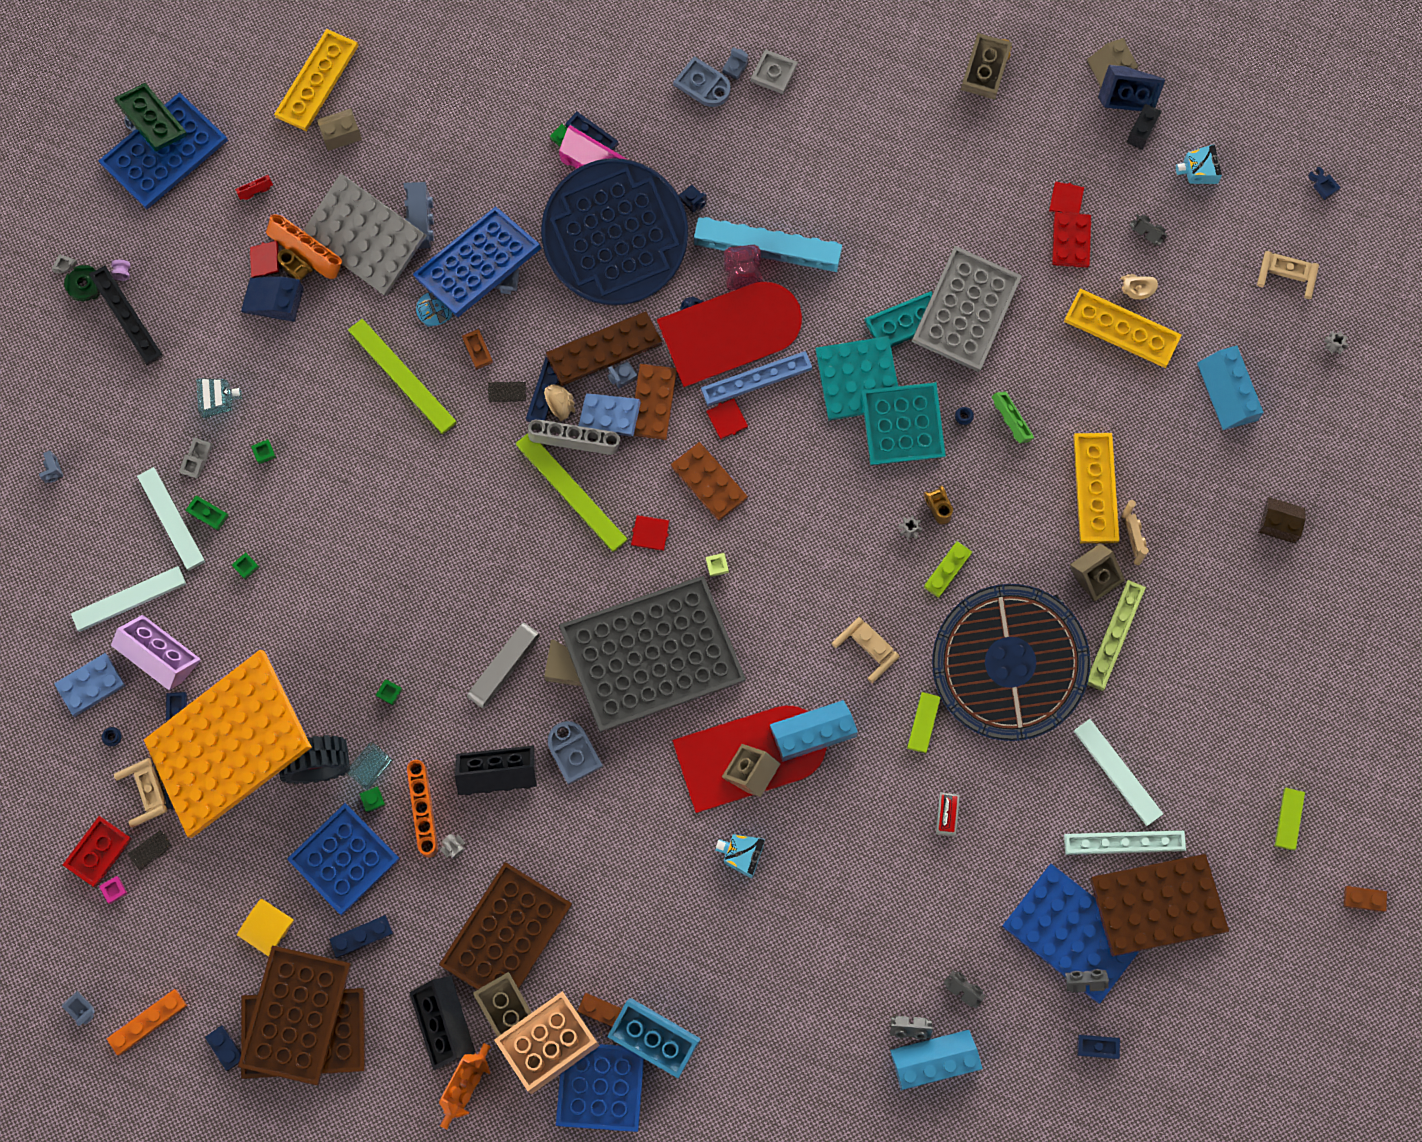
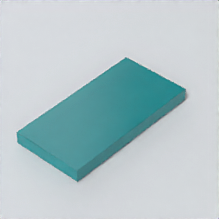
[864,291,933,347]

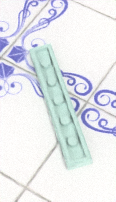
[137,467,205,571]
[71,566,187,632]
[1074,719,1163,826]
[1064,831,1186,855]

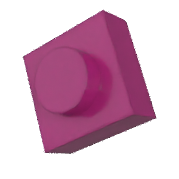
[99,876,128,904]

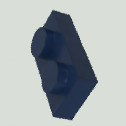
[205,1025,241,1071]
[1077,1035,1120,1059]

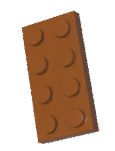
[633,364,677,440]
[671,442,748,521]

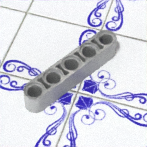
[528,420,620,455]
[467,623,540,709]

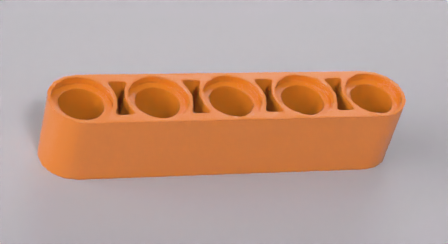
[266,214,342,279]
[407,760,438,858]

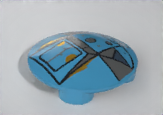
[416,292,452,327]

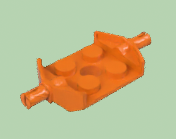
[439,1043,491,1130]

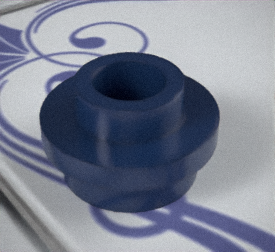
[955,407,974,425]
[102,727,122,747]

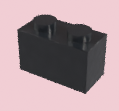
[1126,104,1162,150]

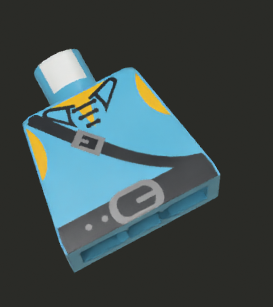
[1176,144,1222,184]
[715,834,765,878]

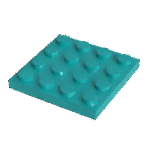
[815,336,898,421]
[861,382,946,466]

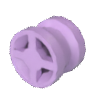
[111,260,131,281]

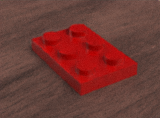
[1052,212,1091,268]
[62,816,132,888]

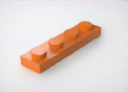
[107,989,187,1056]

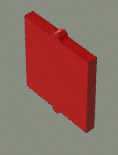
[1049,181,1084,214]
[250,241,279,278]
[706,399,748,440]
[631,515,669,551]

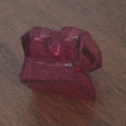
[724,244,763,290]

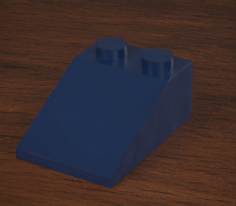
[1098,65,1165,111]
[241,276,304,322]

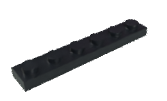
[89,266,163,366]

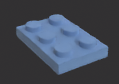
[579,393,641,436]
[54,653,126,717]

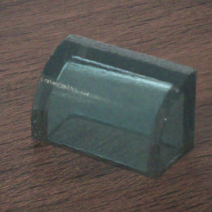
[347,742,393,790]

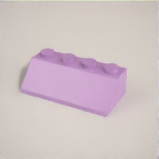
[111,615,201,690]

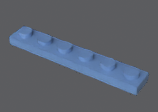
[701,351,812,407]

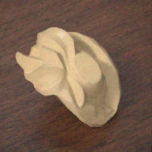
[1120,274,1158,299]
[544,385,575,422]

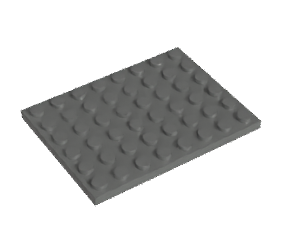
[559,575,746,733]

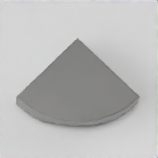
[51,254,78,273]

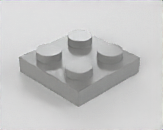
[751,49,798,94]

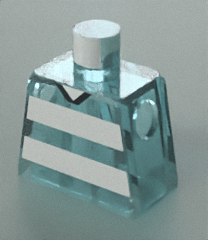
[196,378,242,418]

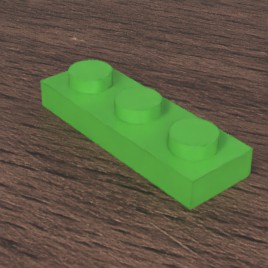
[991,392,1035,443]

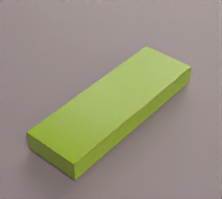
[907,692,941,754]
[1274,788,1305,851]

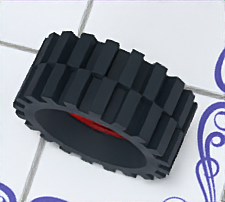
[279,735,350,784]

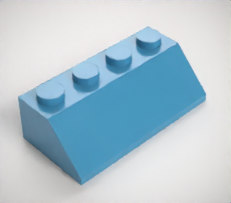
[1197,345,1264,430]
[770,700,858,762]
[607,998,701,1078]
[890,1030,983,1091]

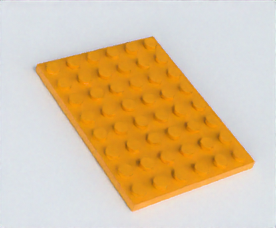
[144,650,312,838]

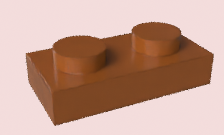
[462,329,493,370]
[1344,886,1387,912]
[577,992,622,1027]

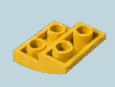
[237,898,294,957]

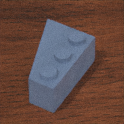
[404,182,434,249]

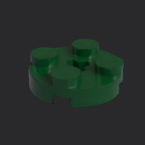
[64,265,100,302]

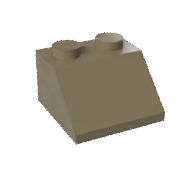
[1087,38,1138,87]
[317,108,362,151]
[1070,544,1125,602]
[722,744,780,797]

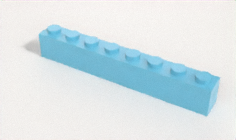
[694,217,842,272]

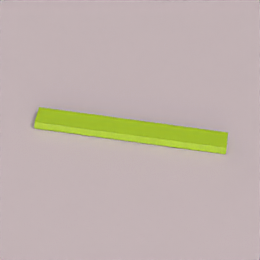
[348,319,457,435]
[515,433,628,553]

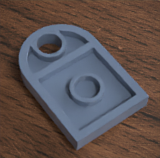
[673,56,730,107]
[548,721,603,785]

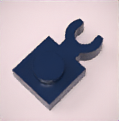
[1308,167,1341,200]

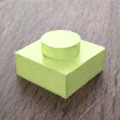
[706,553,729,577]

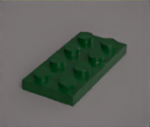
[114,83,187,152]

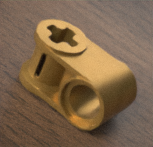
[278,249,313,282]
[924,485,953,524]

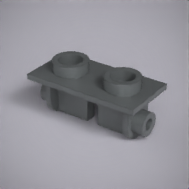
[1129,214,1167,246]
[1065,969,1109,993]
[943,970,986,1009]
[890,1015,933,1040]

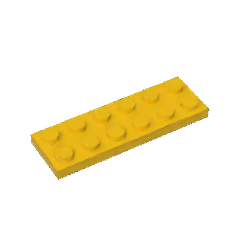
[274,29,358,132]
[1064,288,1182,368]
[1073,433,1119,544]

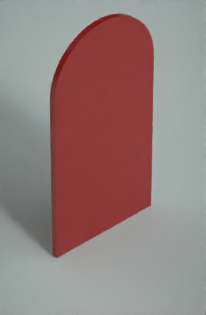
[657,282,802,388]
[672,706,827,813]

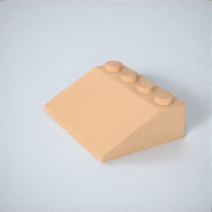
[494,991,600,1094]

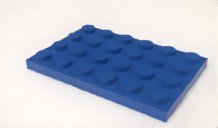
[98,92,228,210]
[413,206,542,317]
[1002,863,1139,1004]

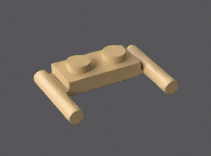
[1257,251,1319,299]
[1121,500,1149,565]
[831,617,900,684]
[114,758,167,828]

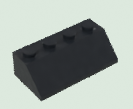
[455,745,537,795]
[409,976,476,1071]

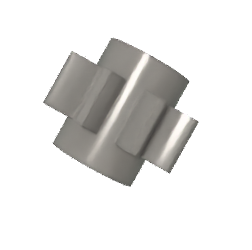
[1324,331,1349,355]
[898,515,922,541]
[440,834,465,859]

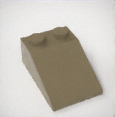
[961,33,1012,100]
[473,972,532,1037]

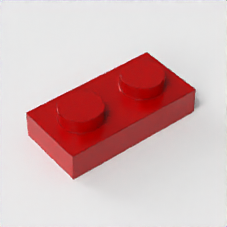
[235,175,273,200]

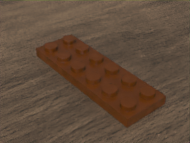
[546,311,662,386]

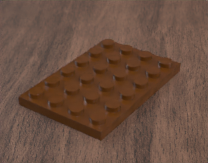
[1090,854,1229,957]
[439,862,573,990]
[238,945,352,1086]
[241,988,366,1079]

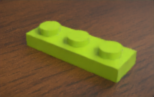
[924,541,972,598]

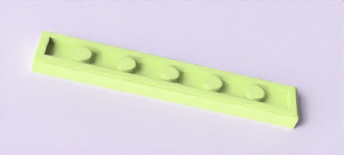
[1087,580,1146,691]

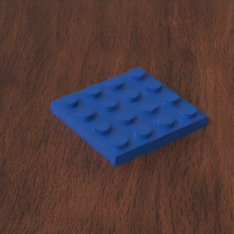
[287,803,400,916]
[556,1044,644,1132]

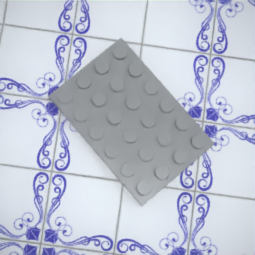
[303,173,427,296]
[911,246,1022,372]

